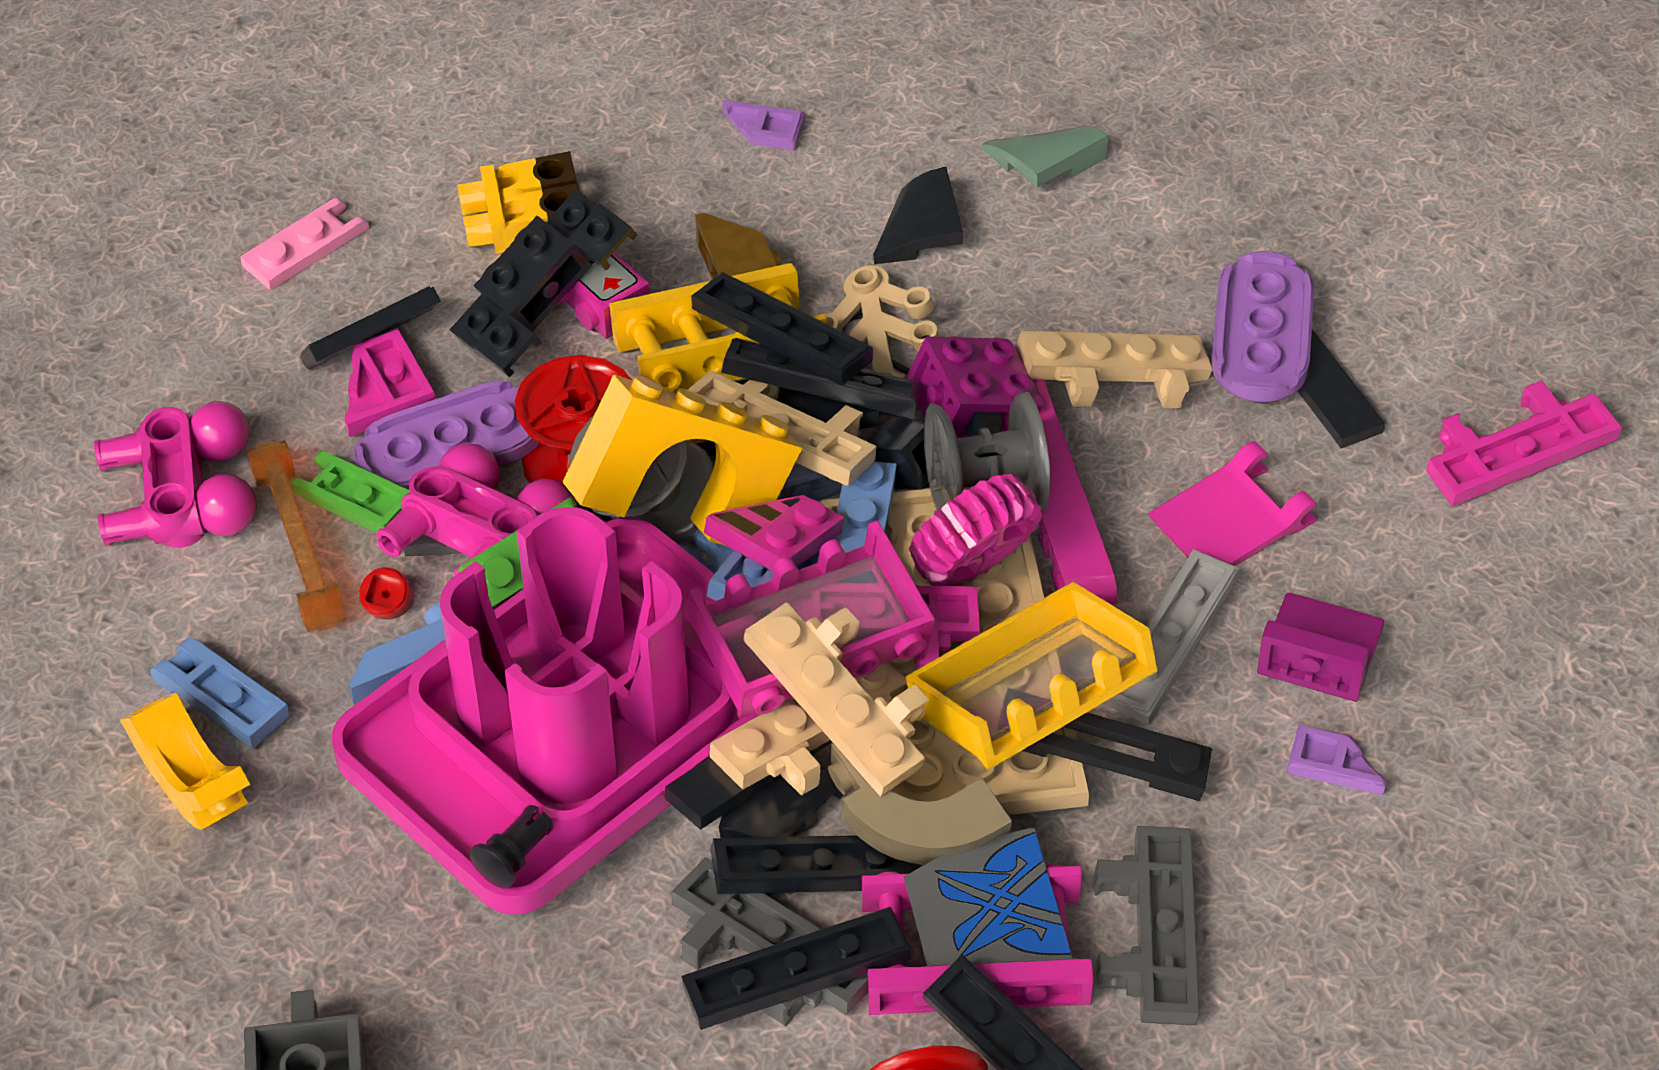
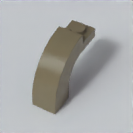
[828,743,1012,865]

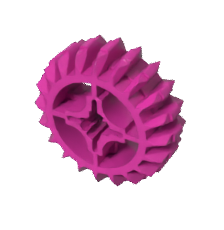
[908,474,1042,586]

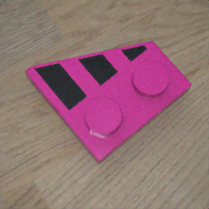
[704,495,845,571]

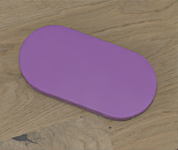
[1212,251,1314,402]
[354,381,540,490]

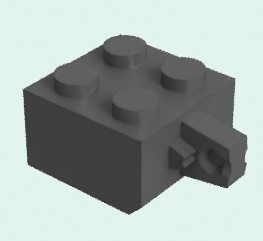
[244,989,367,1070]

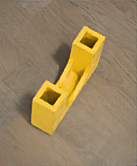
[563,375,802,546]

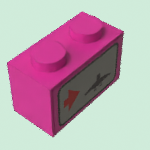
[559,252,650,339]

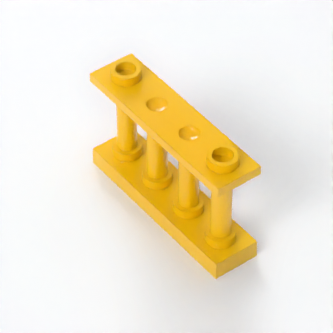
[609,263,827,393]

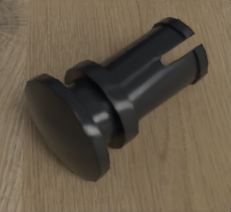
[470,805,553,889]

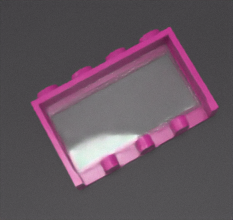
[685,520,935,719]

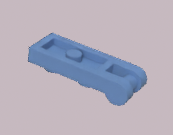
[150,637,290,749]

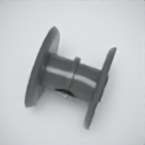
[924,391,1050,514]
[569,416,714,545]

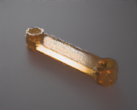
[246,439,347,633]

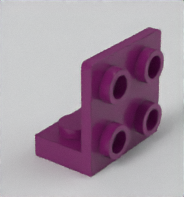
[906,336,1044,438]
[1257,593,1384,702]

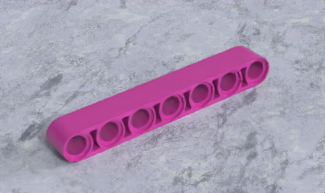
[995,345,1117,605]

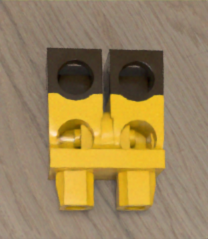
[457,151,579,254]

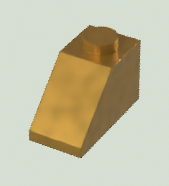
[695,213,782,280]

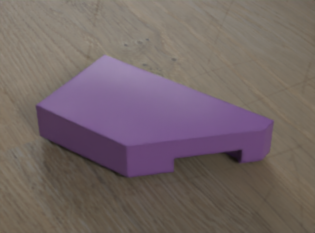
[723,100,805,151]
[1287,724,1386,795]

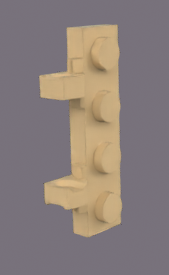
[1016,331,1212,408]
[688,370,877,486]
[743,602,929,797]
[710,662,908,795]

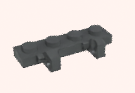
[1094,826,1199,1025]
[672,857,868,1026]

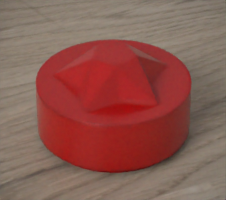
[359,567,413,620]

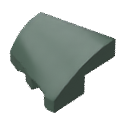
[982,126,1108,187]

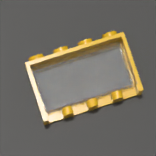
[905,582,1158,770]

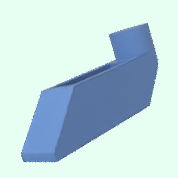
[349,603,445,704]

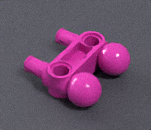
[94,401,257,548]
[376,442,578,575]

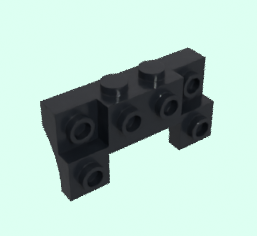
[449,189,638,378]

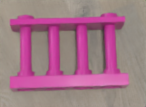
[862,864,1093,1015]

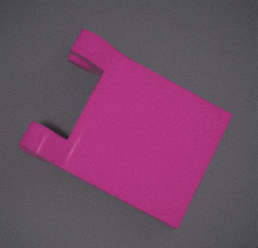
[1148,441,1317,566]

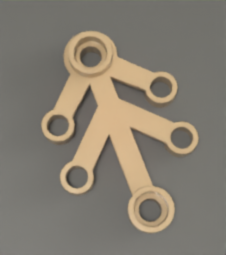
[824,265,941,413]

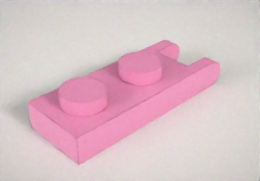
[240,198,369,290]

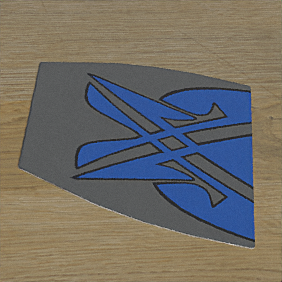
[904,828,1072,966]

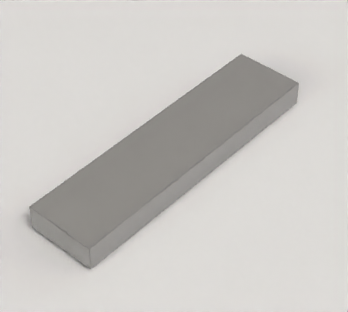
[1102,549,1239,724]

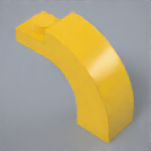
[120,693,250,830]

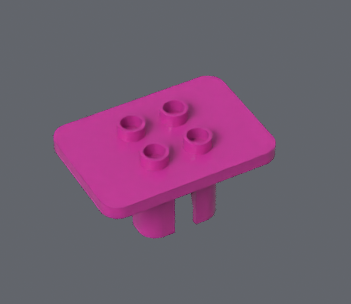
[332,507,772,915]

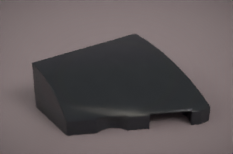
[873,167,963,265]
[718,767,844,838]

